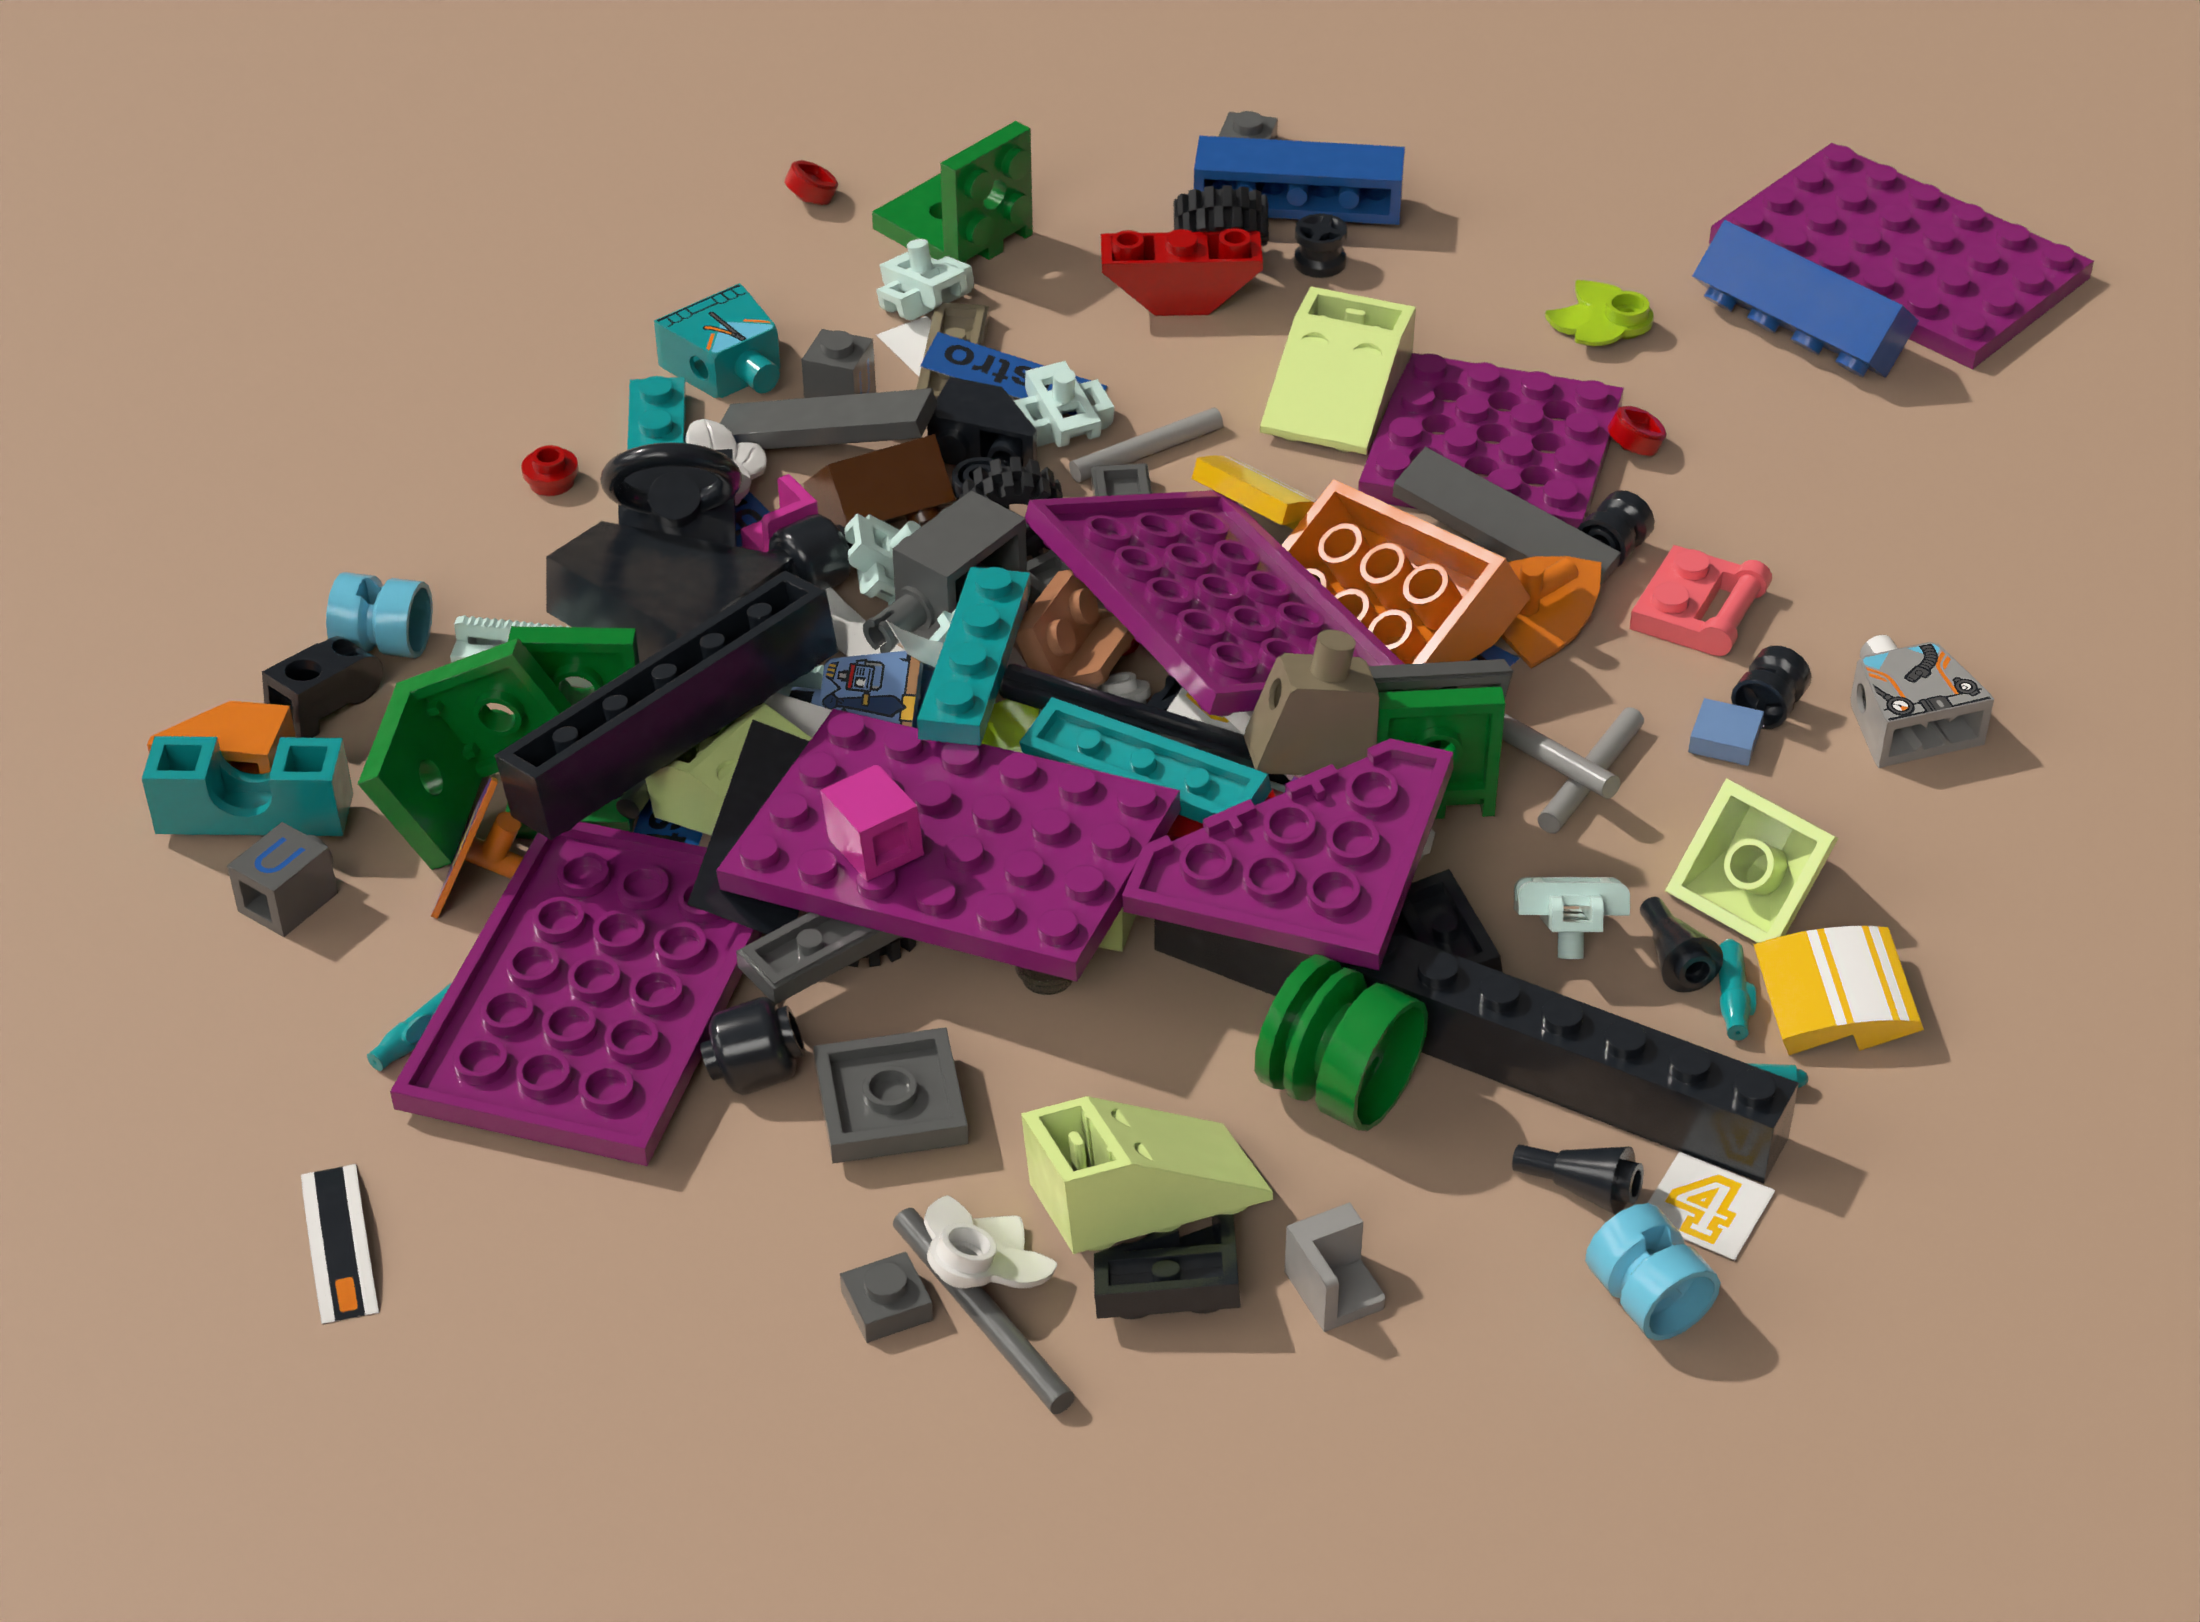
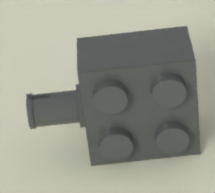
[863,490,1028,653]

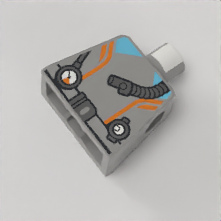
[1850,635,1994,768]

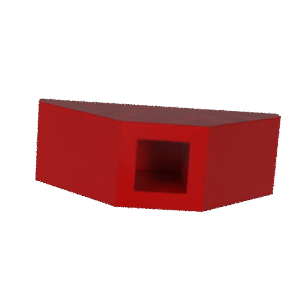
[1101,228,1263,316]

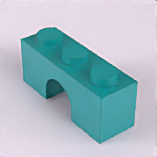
[141,736,354,836]

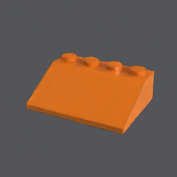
[1282,479,1530,664]

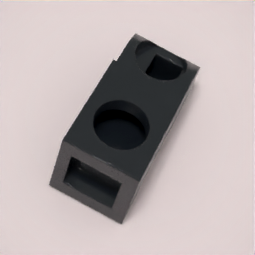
[262,636,383,738]

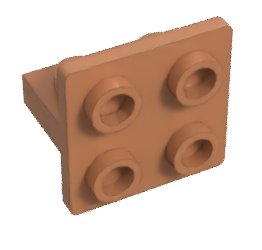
[998,569,1134,701]

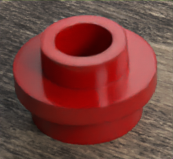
[521,445,579,496]

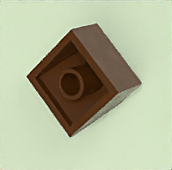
[803,434,956,528]

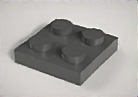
[813,1027,969,1164]

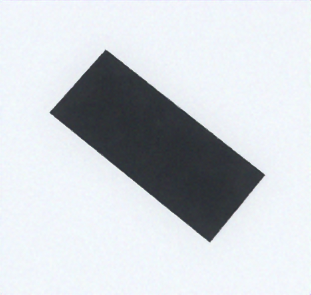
[688,719,809,934]

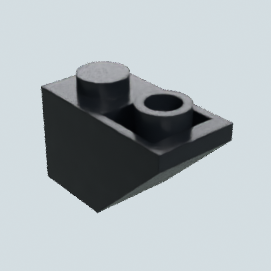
[927,377,1037,467]

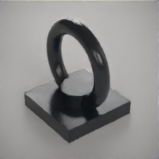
[600,442,742,547]

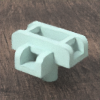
[876,239,974,320]
[1014,361,1114,447]
[844,514,921,606]
[1514,877,1630,959]

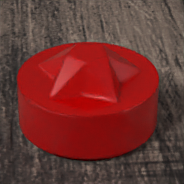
[784,160,838,205]
[1608,406,1667,456]

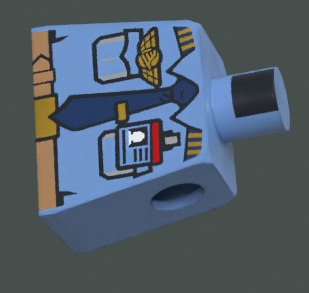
[789,651,935,728]

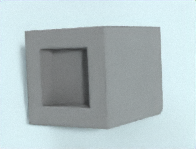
[1284,1203,1385,1332]

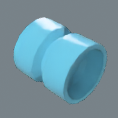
[326,572,433,658]
[1585,1203,1721,1341]

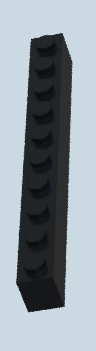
[1154,919,1799,1184]

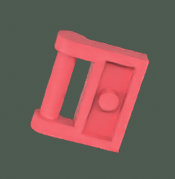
[1629,545,1772,656]

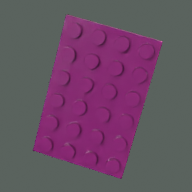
[1709,143,2094,370]
[1025,490,1404,716]
[716,709,1181,982]
[390,821,763,1166]

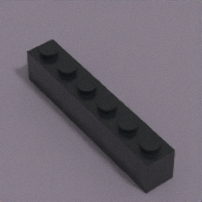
[495,571,838,840]

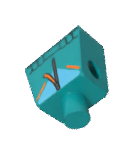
[654,283,781,398]

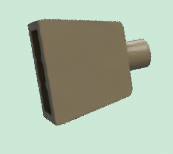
[1244,630,1379,775]

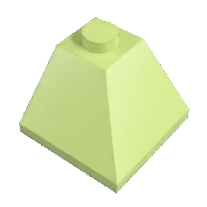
[1665,778,1839,943]

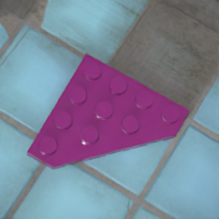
[1122,739,1453,971]

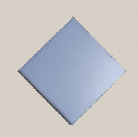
[1688,698,1764,766]

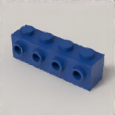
[1194,136,1405,225]
[1692,219,1919,378]

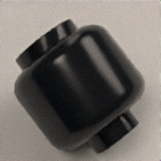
[767,514,853,590]
[700,997,806,1095]

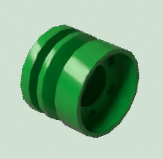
[1254,954,1428,1131]

